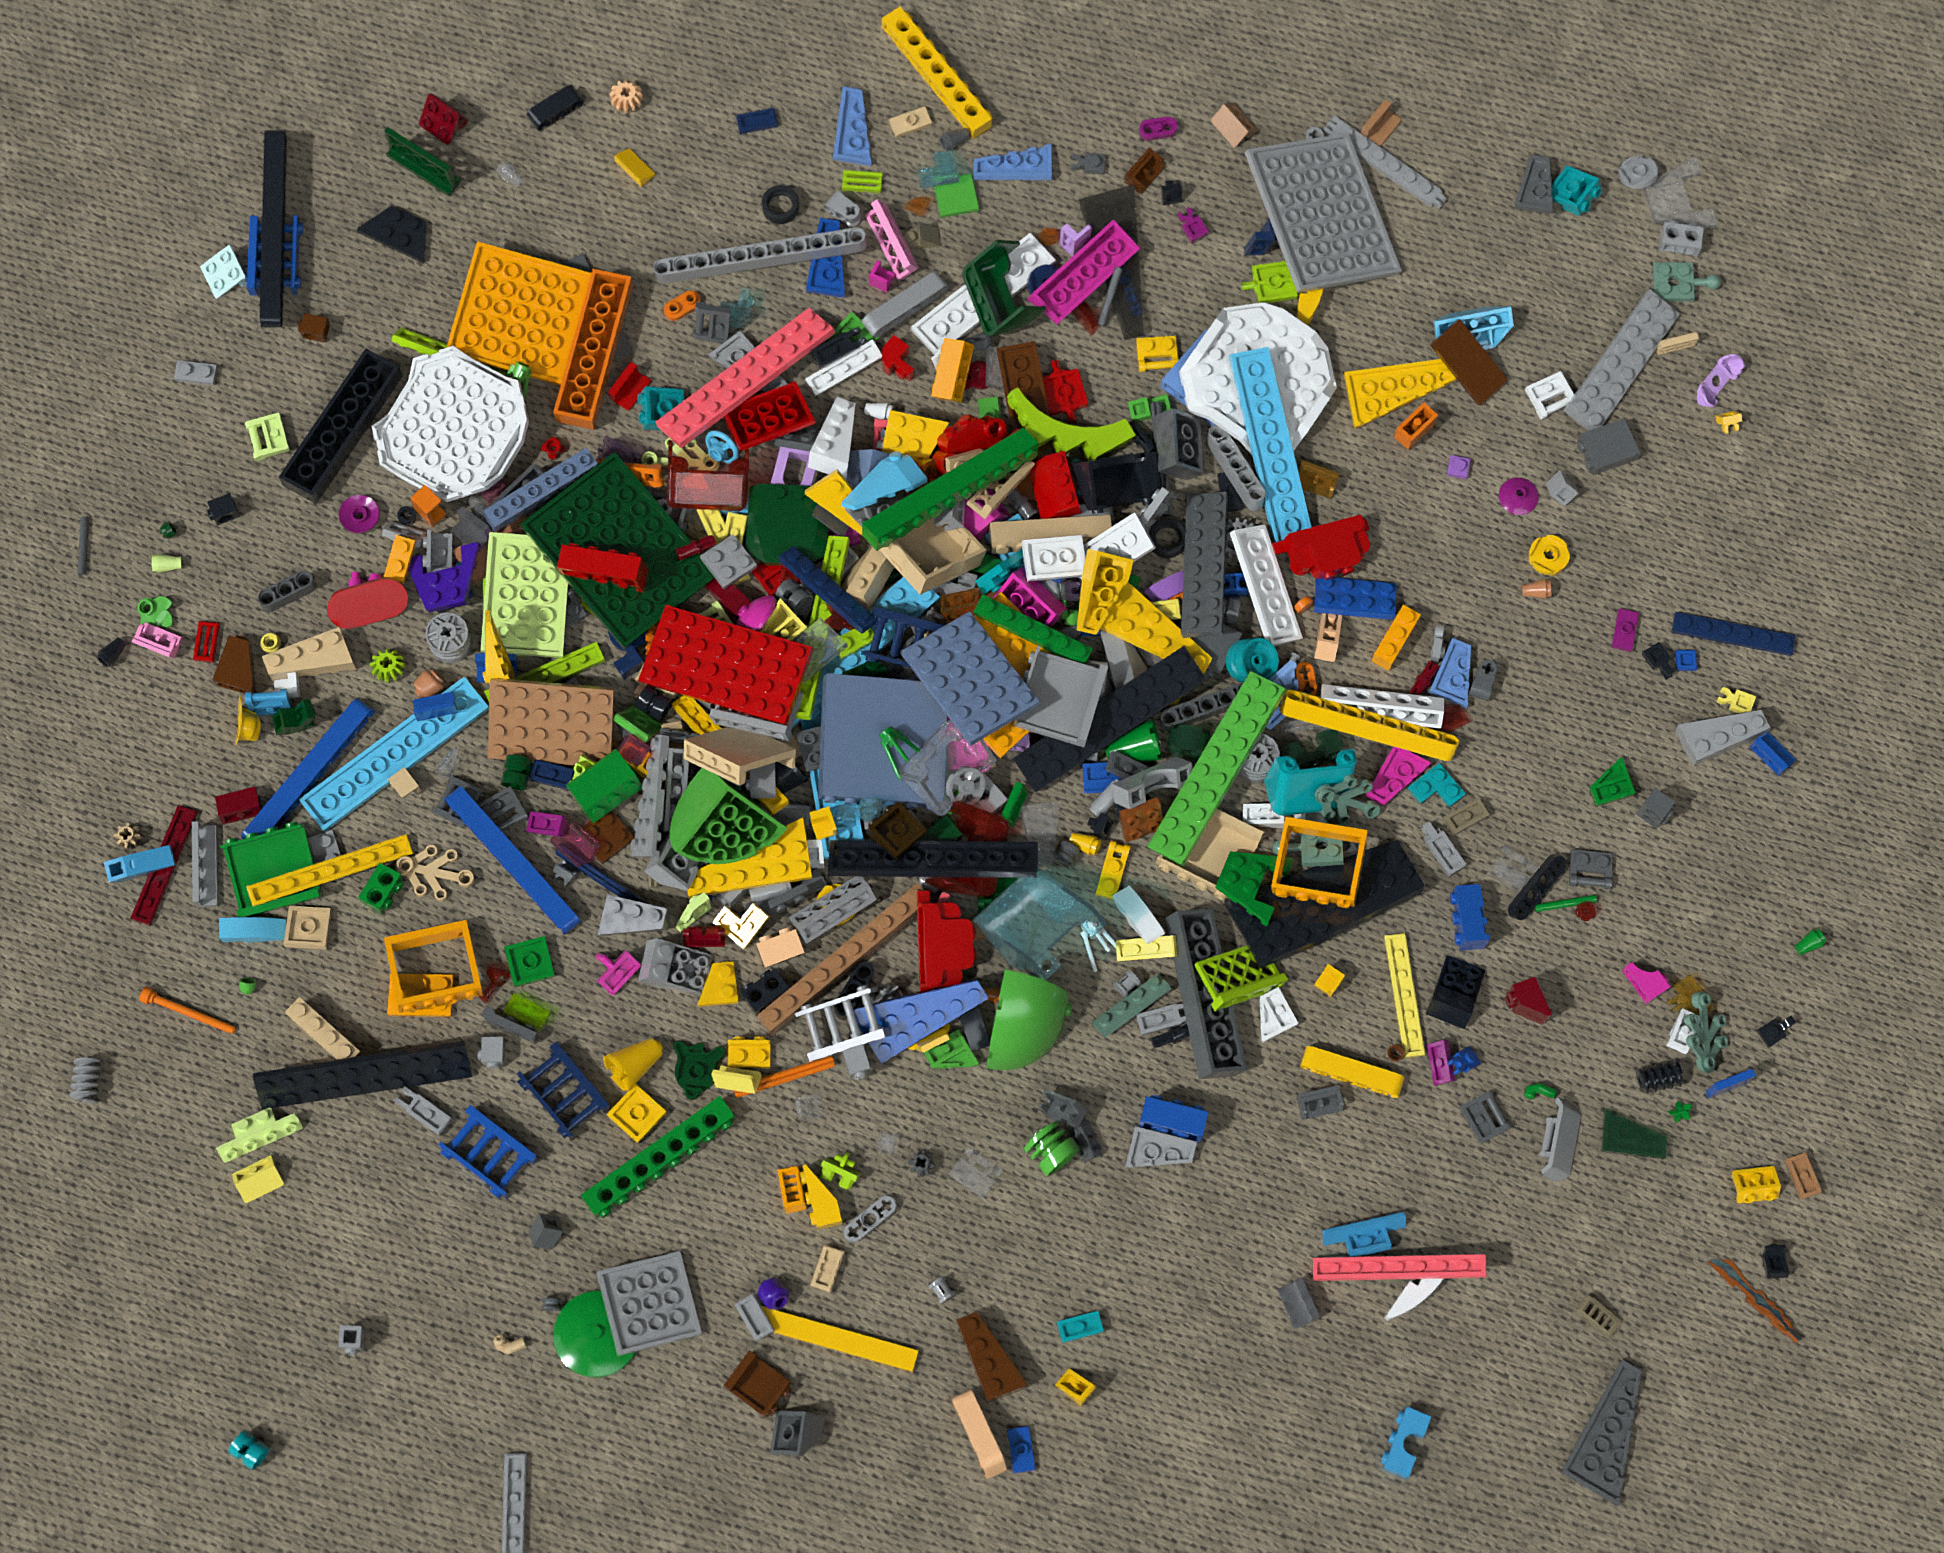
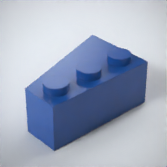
[1450,884,1490,951]

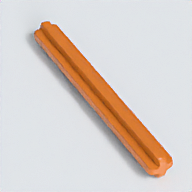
[734,1056,835,1098]

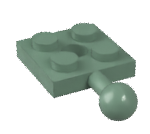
[1653,262,1721,302]
[1272,824,1344,867]

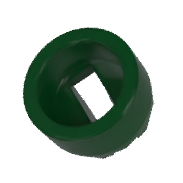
[160,521,177,539]

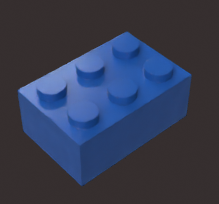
[1138,1095,1208,1144]

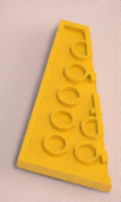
[1344,359,1457,430]
[881,410,949,495]
[1100,582,1212,675]

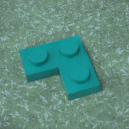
[1407,763,1466,808]

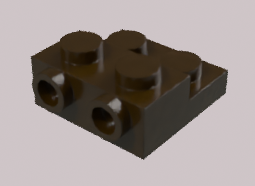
[867,801,927,859]

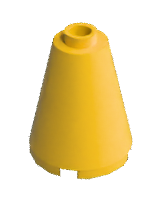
[603,1038,663,1091]

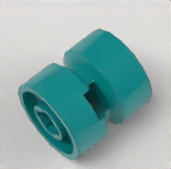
[228,1429,270,1471]

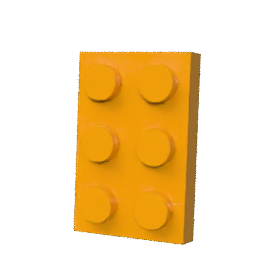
[387,974,454,1017]

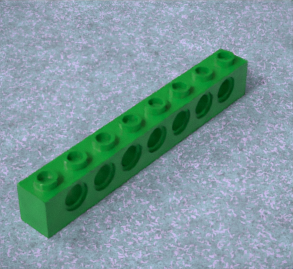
[580,1096,735,1219]

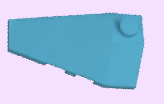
[841,452,928,510]

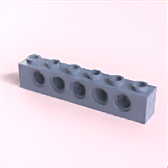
[484,447,598,532]

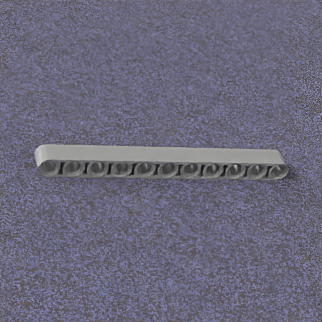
[653,228,867,283]

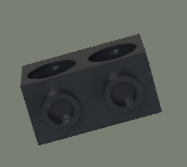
[741,969,790,1016]

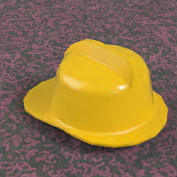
[235,696,261,745]

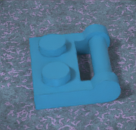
[245,689,293,716]

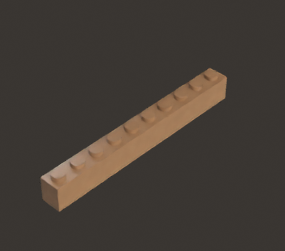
[757,883,931,1035]

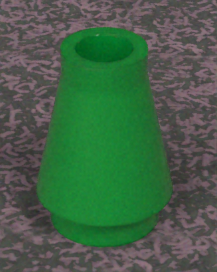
[1794,928,1827,956]

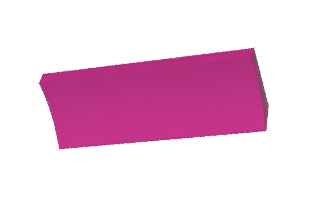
[1027,220,1140,325]

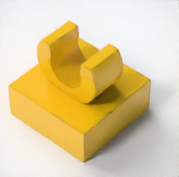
[1715,411,1742,434]

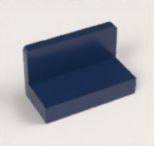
[1244,219,1275,256]

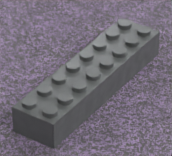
[1165,909,1247,1079]

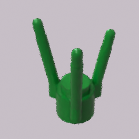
[879,726,921,780]

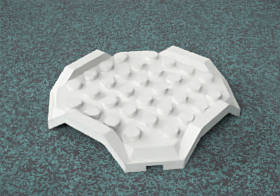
[1179,302,1337,457]
[372,346,529,502]

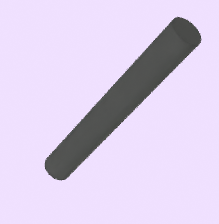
[1098,267,1123,326]
[78,516,89,575]

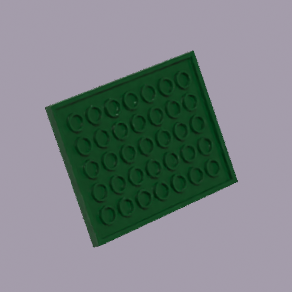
[520,452,715,649]

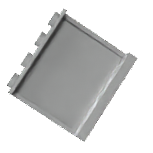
[1013,645,1108,747]

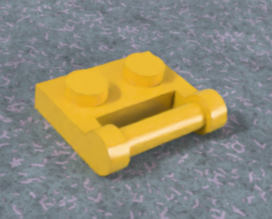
[1136,336,1179,372]

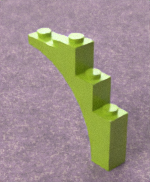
[1007,387,1136,460]

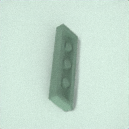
[1091,974,1171,1038]

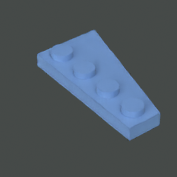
[832,86,872,166]
[974,144,1052,180]

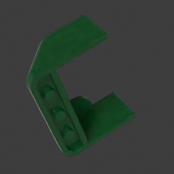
[962,240,1046,336]

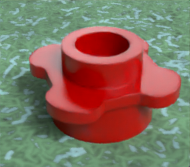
[541,437,565,460]

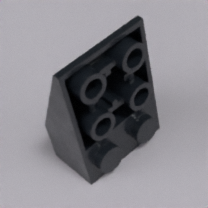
[1425,955,1486,1029]

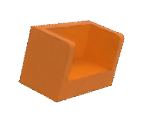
[410,485,446,527]

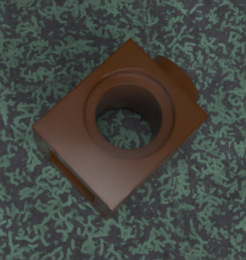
[298,313,330,343]

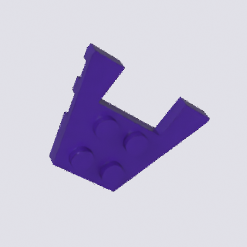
[408,542,481,613]

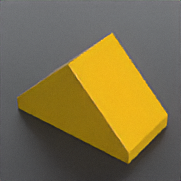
[1055,1368,1096,1406]

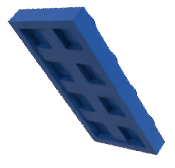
[1314,577,1396,620]

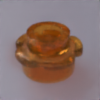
[1038,227,1058,246]

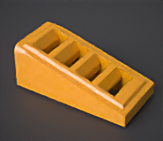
[777,1165,807,1214]

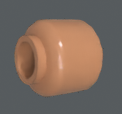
[414,669,444,698]

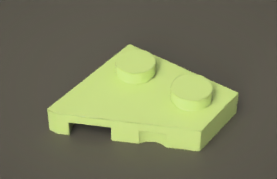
[675,892,712,933]

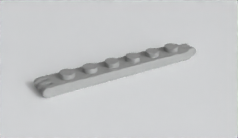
[1322,116,1447,209]

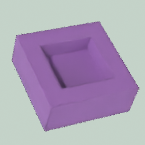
[1447,455,1470,479]

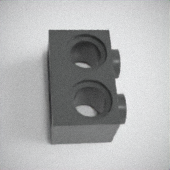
[1636,788,1675,828]

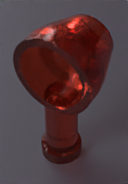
[478,965,510,1003]

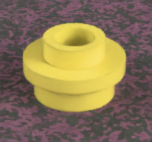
[260,633,281,653]

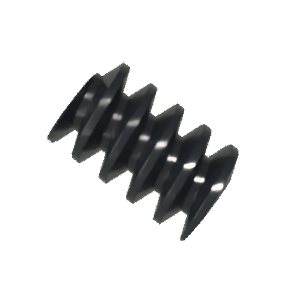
[1636,1060,1683,1094]

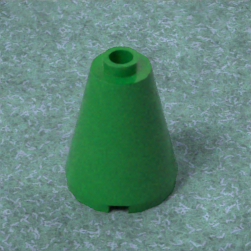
[1105,720,1164,761]

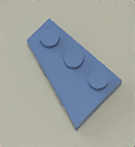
[1429,638,1471,709]

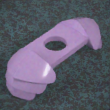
[1697,354,1745,407]

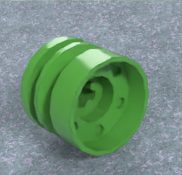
[1024,1120,1080,1177]

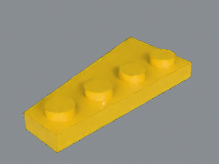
[805,469,862,535]

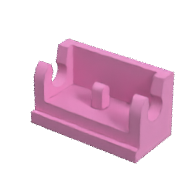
[132,622,183,658]

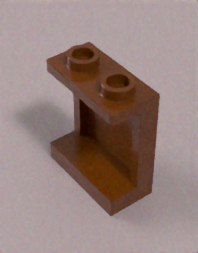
[723,1350,792,1418]

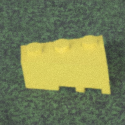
[760,598,808,643]

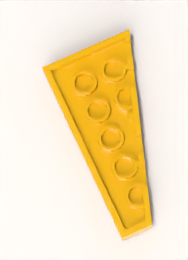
[687,817,812,898]

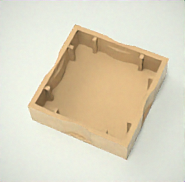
[880,518,986,595]

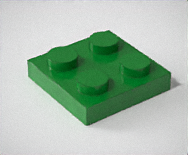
[504,936,555,988]

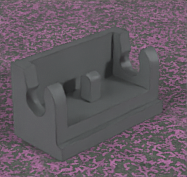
[1296,1085,1344,1120]
[1038,1089,1087,1129]

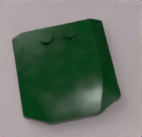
[746,484,828,566]

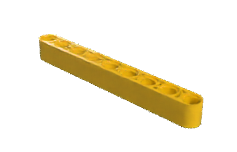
[1279,690,1459,761]

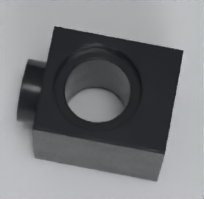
[206,493,240,525]

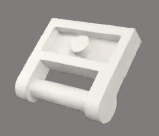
[1525,371,1574,420]

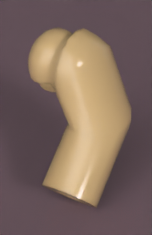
[493,1335,526,1354]

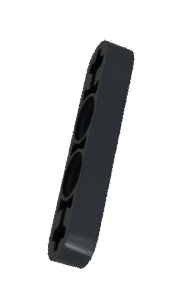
[1508,854,1566,920]

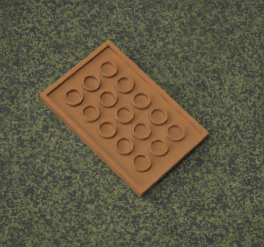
[488,678,615,765]

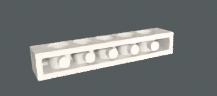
[1320,684,1444,728]

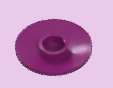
[1499,477,1539,515]
[339,495,379,533]

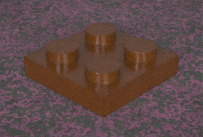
[577,811,634,864]

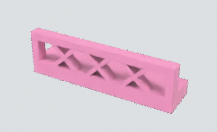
[865,199,919,281]

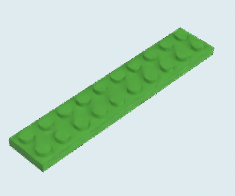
[1147,671,1287,867]

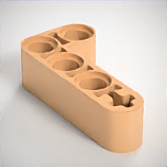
[951,1389,1007,1480]

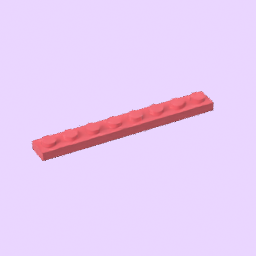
[1313,1254,1486,1281]

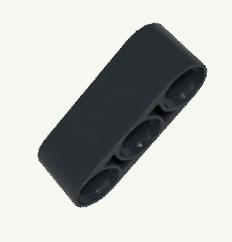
[526,85,584,131]
[834,962,874,1020]

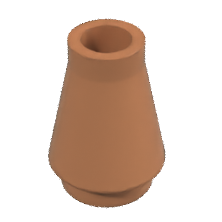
[1522,579,1552,599]

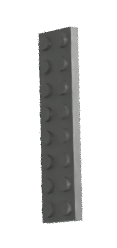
[1181,492,1228,638]

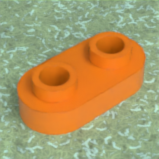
[664,291,701,321]

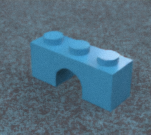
[1380,1407,1431,1479]

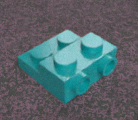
[1552,166,1602,217]
[638,386,684,431]
[975,549,1023,594]

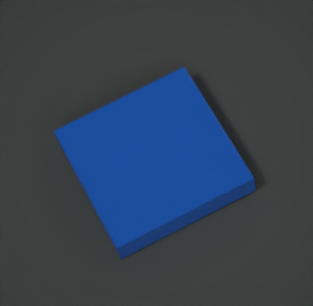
[1706,1069,1756,1098]

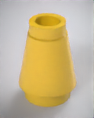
[1069,832,1101,856]

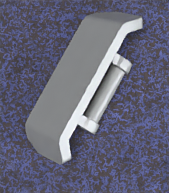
[1539,1097,1581,1182]

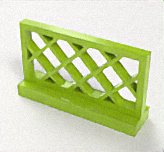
[1194,945,1288,1011]

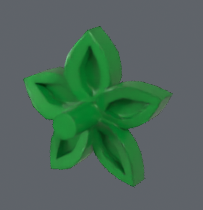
[1667,1101,1693,1123]

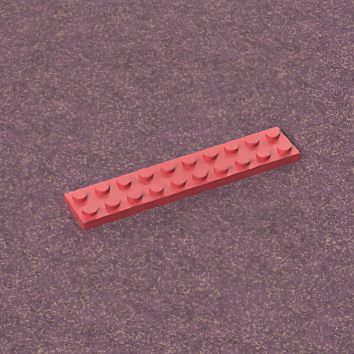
[656,308,835,448]

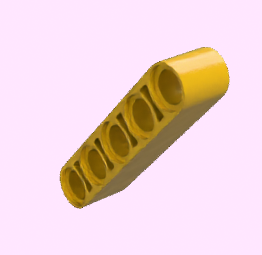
[1300,1046,1405,1098]

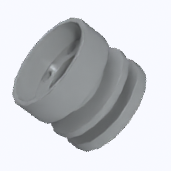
[425,613,472,663]
[1238,734,1280,784]

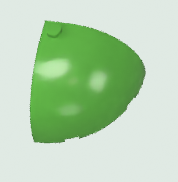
[670,768,787,864]
[986,969,1072,1070]

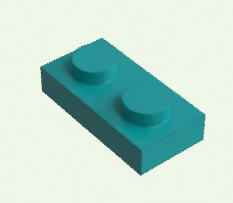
[1057,1311,1104,1344]

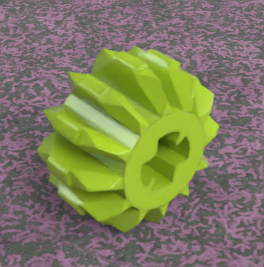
[370,648,405,683]

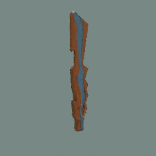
[1708,1259,1802,1343]

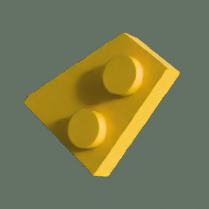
[697,961,738,1007]

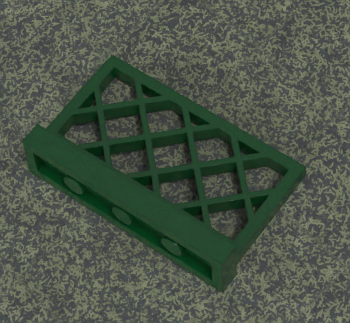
[384,127,461,197]

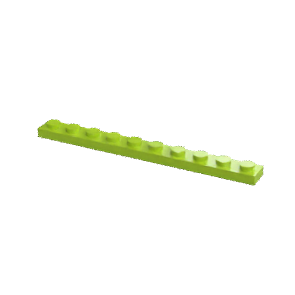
[795,536,850,720]

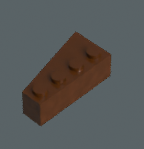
[956,1312,1028,1403]

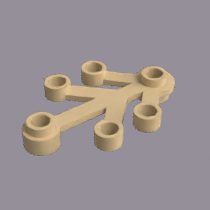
[395,845,475,902]

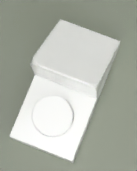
[1666,1008,1700,1054]

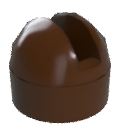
[1387,1045,1404,1061]

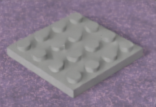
[596,1251,702,1356]

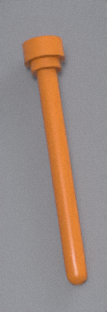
[139,986,236,1034]

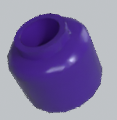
[757,1278,789,1310]

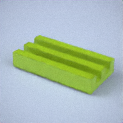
[842,170,882,193]

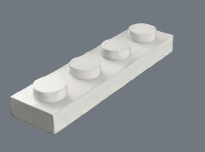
[805,339,882,397]

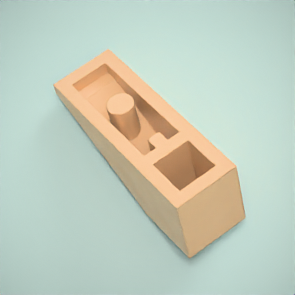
[1314,613,1342,662]

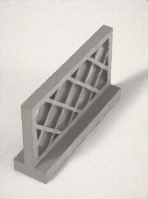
[709,691,804,742]

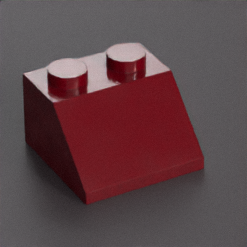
[1505,976,1552,1025]

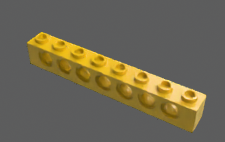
[881,7,993,139]

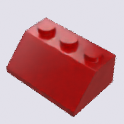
[1029,451,1081,519]

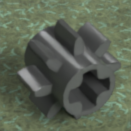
[908,1151,934,1178]

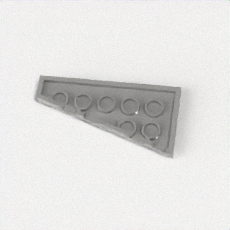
[1140,487,1179,533]
[630,734,669,858]

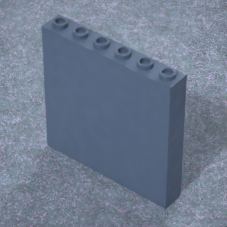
[818,673,947,811]

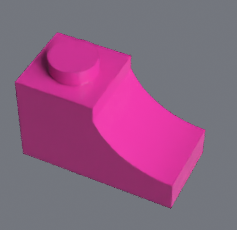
[1622,962,1670,1004]

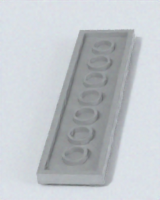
[1563,289,1679,431]

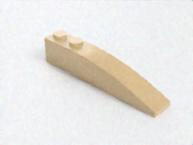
[841,546,894,611]

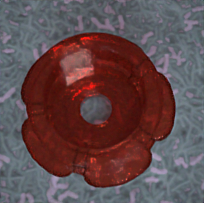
[1575,901,1596,921]

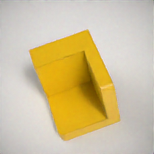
[809,807,837,840]
[1314,964,1345,997]

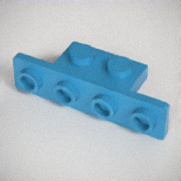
[1322,1212,1406,1257]

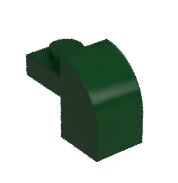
[272,699,315,735]

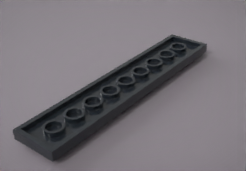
[1013,646,1207,793]
[828,840,1038,878]
[253,1040,472,1110]

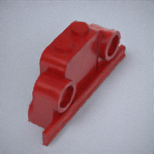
[932,414,1019,478]
[1272,514,1370,580]
[917,891,976,993]

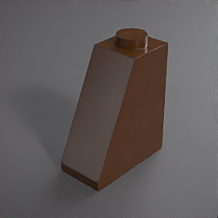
[212,635,256,694]

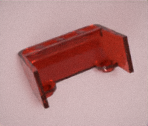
[666,440,749,511]
[925,801,1009,897]

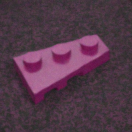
[1365,746,1431,806]

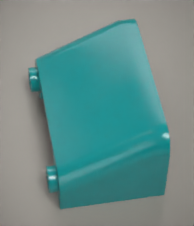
[1264,749,1357,816]

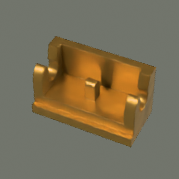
[1298,460,1340,499]

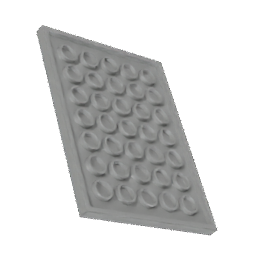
[1245,133,1402,293]

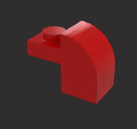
[882,335,914,382]

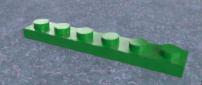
[973,594,1093,664]

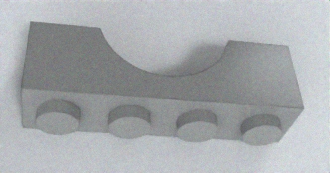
[1112,757,1192,809]

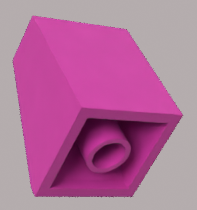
[964,489,1012,541]

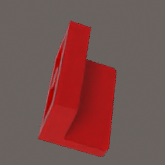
[608,362,651,411]

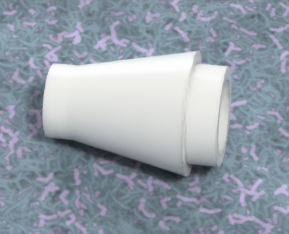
[864,403,895,420]

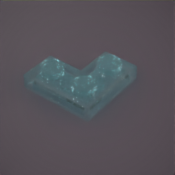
[917,150,959,189]
[836,798,883,822]

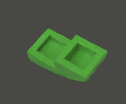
[1128,394,1172,421]

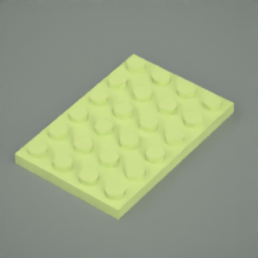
[481,532,568,658]

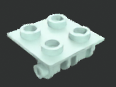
[200,245,247,299]

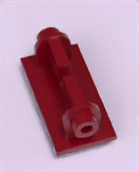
[683,926,726,947]

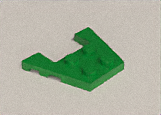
[1215,851,1294,926]

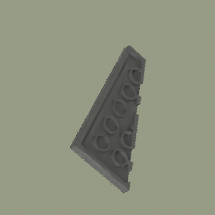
[1560,1360,1641,1507]

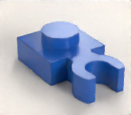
[1447,1046,1481,1075]

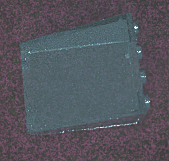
[973,868,1107,980]

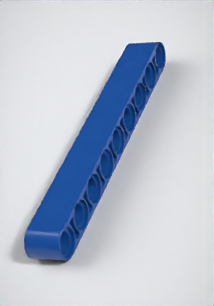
[241,698,375,839]
[444,786,581,935]

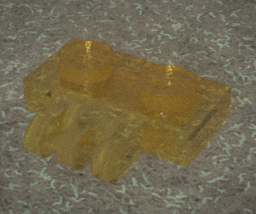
[1667,974,1715,1017]

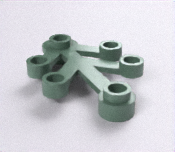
[1315,774,1381,825]
[1684,991,1728,1073]

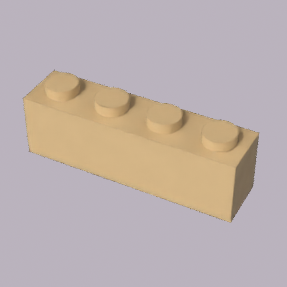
[285,997,363,1060]

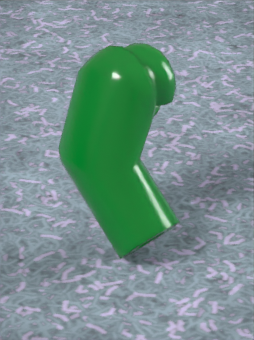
[1524,1083,1557,1100]

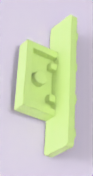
[217,1108,303,1163]

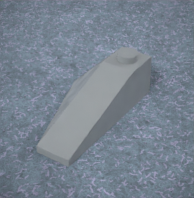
[1099,629,1148,691]

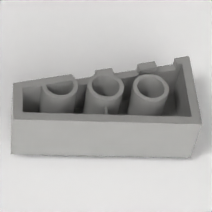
[1675,710,1771,767]

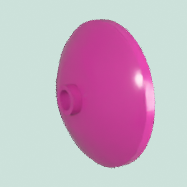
[735,595,777,631]

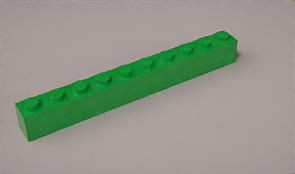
[862,427,1039,551]

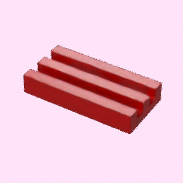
[193,621,220,663]

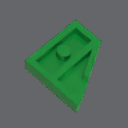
[1589,757,1636,807]

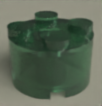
[1167,725,1211,762]

